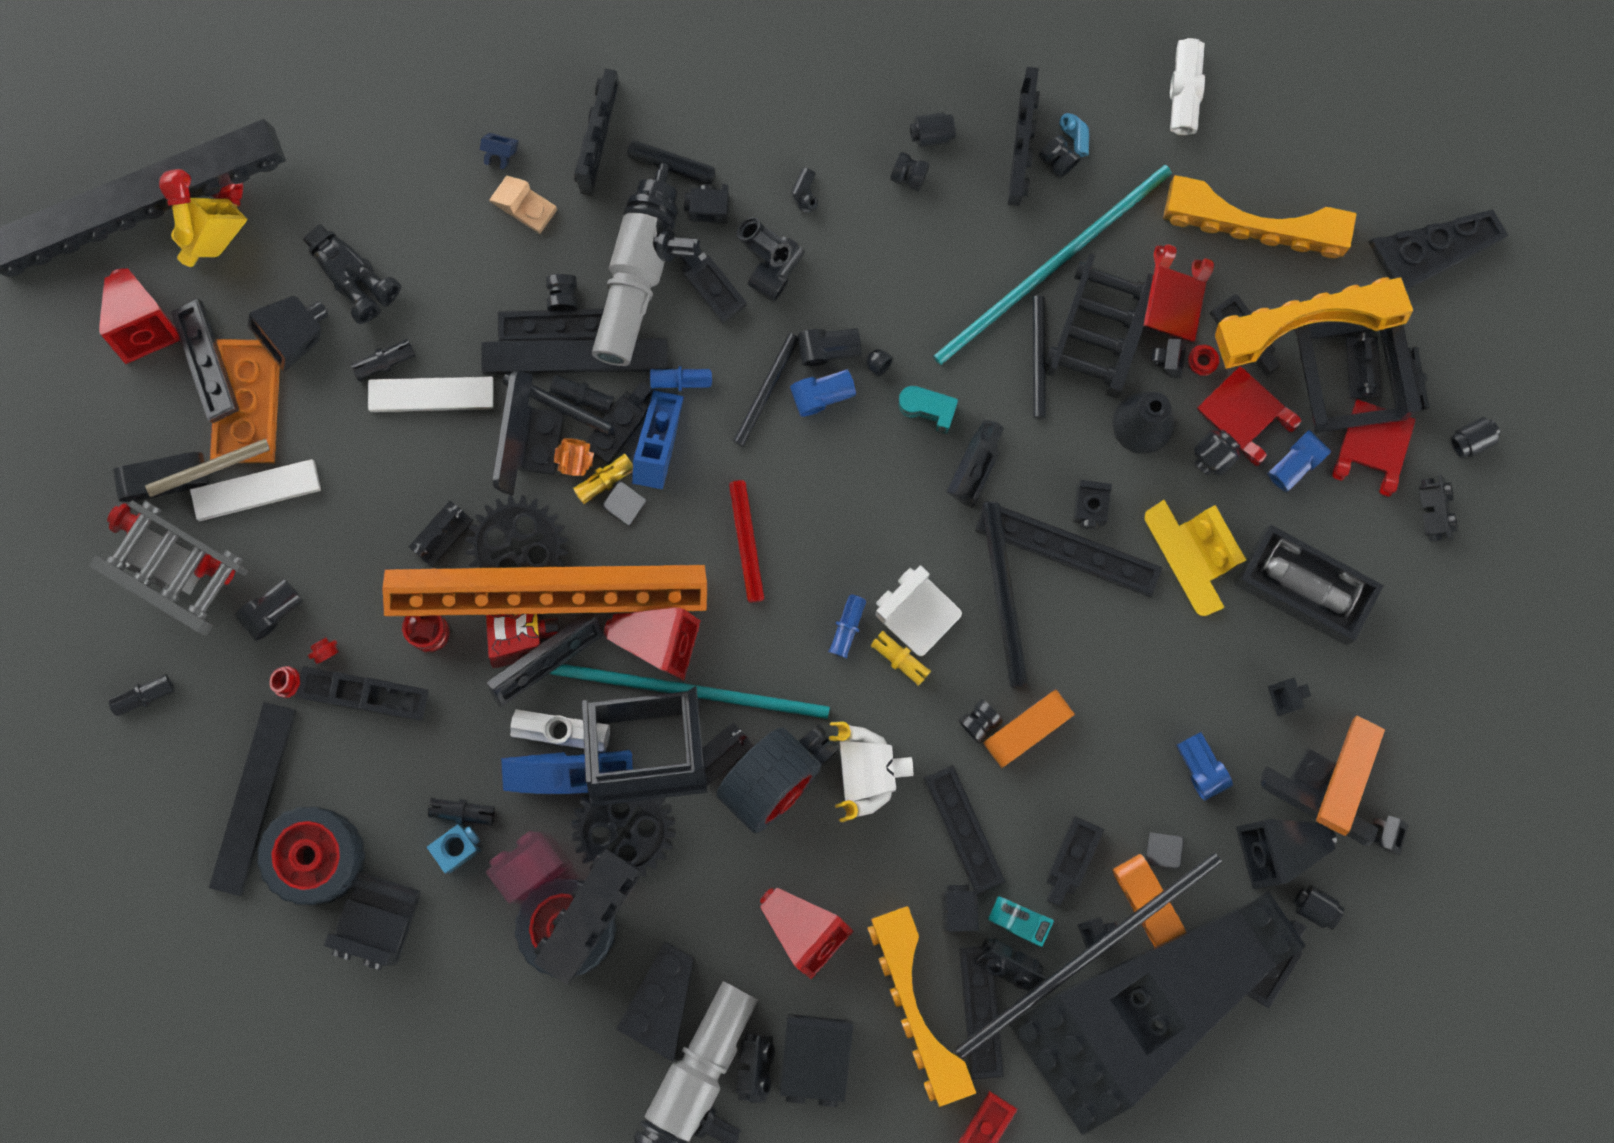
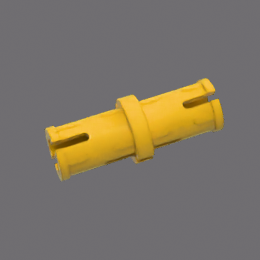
[573,453,633,505]
[870,631,931,686]

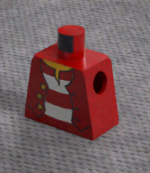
[486,614,559,669]

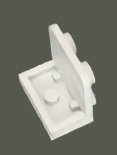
[875,565,962,656]

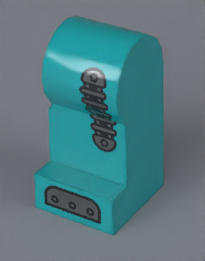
[898,386,958,434]
[987,896,1054,947]

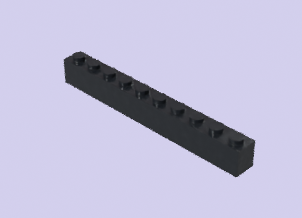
[0,119,286,277]

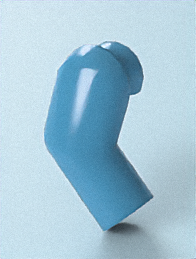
[1059,113,1089,157]

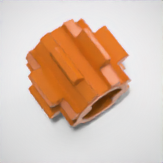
[553,438,594,476]

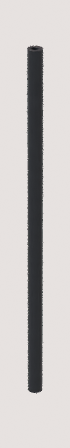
[955,852,1223,1059]

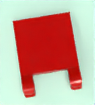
[1143,244,1214,342]
[1197,366,1301,466]
[1332,399,1416,497]

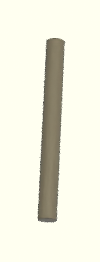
[145,439,270,497]

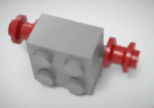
[107,503,236,595]

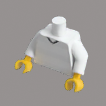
[829,722,913,822]

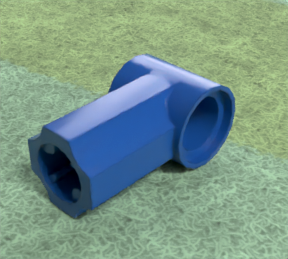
[790,369,856,417]
[1267,430,1332,492]
[1176,732,1233,801]

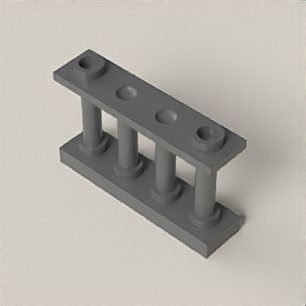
[89,500,248,636]

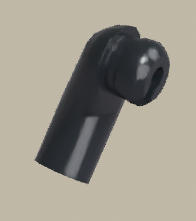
[791,167,818,213]

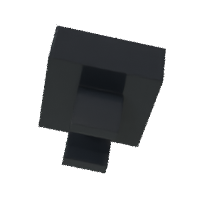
[1151,339,1186,378]
[1268,677,1311,716]
[1373,816,1409,855]
[1077,917,1117,949]

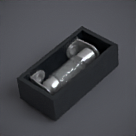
[1234,524,1384,645]

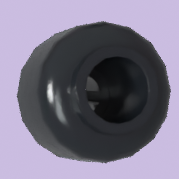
[1194,429,1241,476]

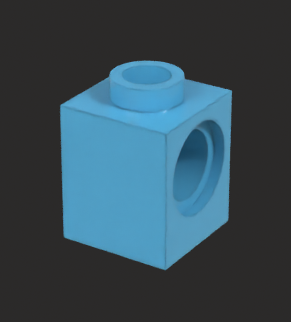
[427,824,481,874]

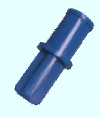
[650,366,712,391]
[828,594,866,658]

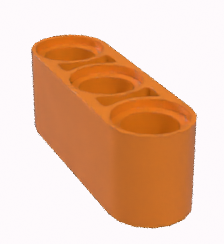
[983,689,1075,769]
[1112,854,1186,947]

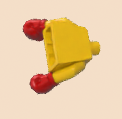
[159,169,248,267]

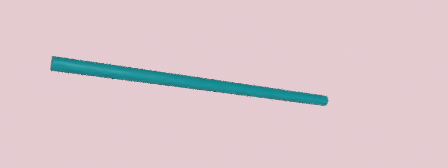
[933,165,1172,365]
[549,664,830,719]

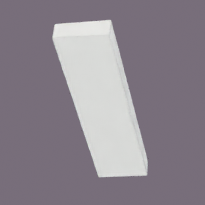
[368,377,494,412]
[190,459,321,521]

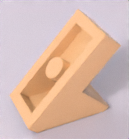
[489,175,557,234]

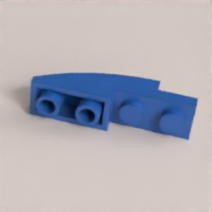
[501,750,633,794]

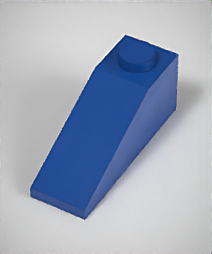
[632,390,684,490]

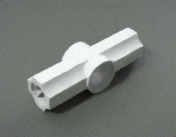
[1170,38,1205,135]
[510,709,610,752]

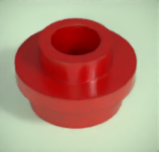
[1188,344,1219,376]
[307,637,339,664]
[270,666,300,698]

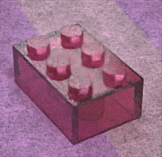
[486,830,573,904]

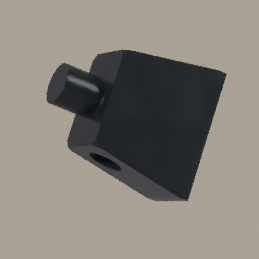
[248,296,328,372]

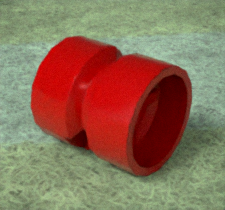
[402,615,450,652]

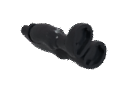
[303,224,402,324]

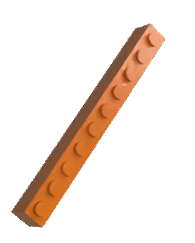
[382,565,707,616]

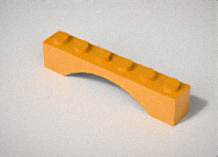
[1163,175,1357,258]
[1215,277,1413,369]
[867,906,976,1107]

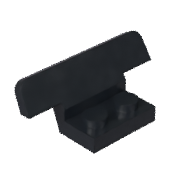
[493,371,564,495]
[1261,748,1379,846]

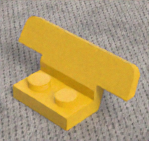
[1144,500,1246,616]

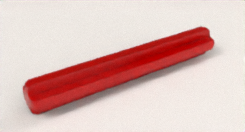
[729,480,764,603]

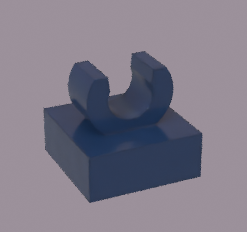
[479,133,519,169]

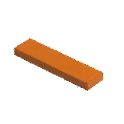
[1316,715,1385,836]

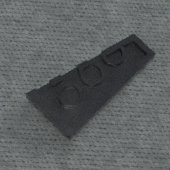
[1007,67,1040,206]
[574,68,619,196]
[1368,209,1509,291]

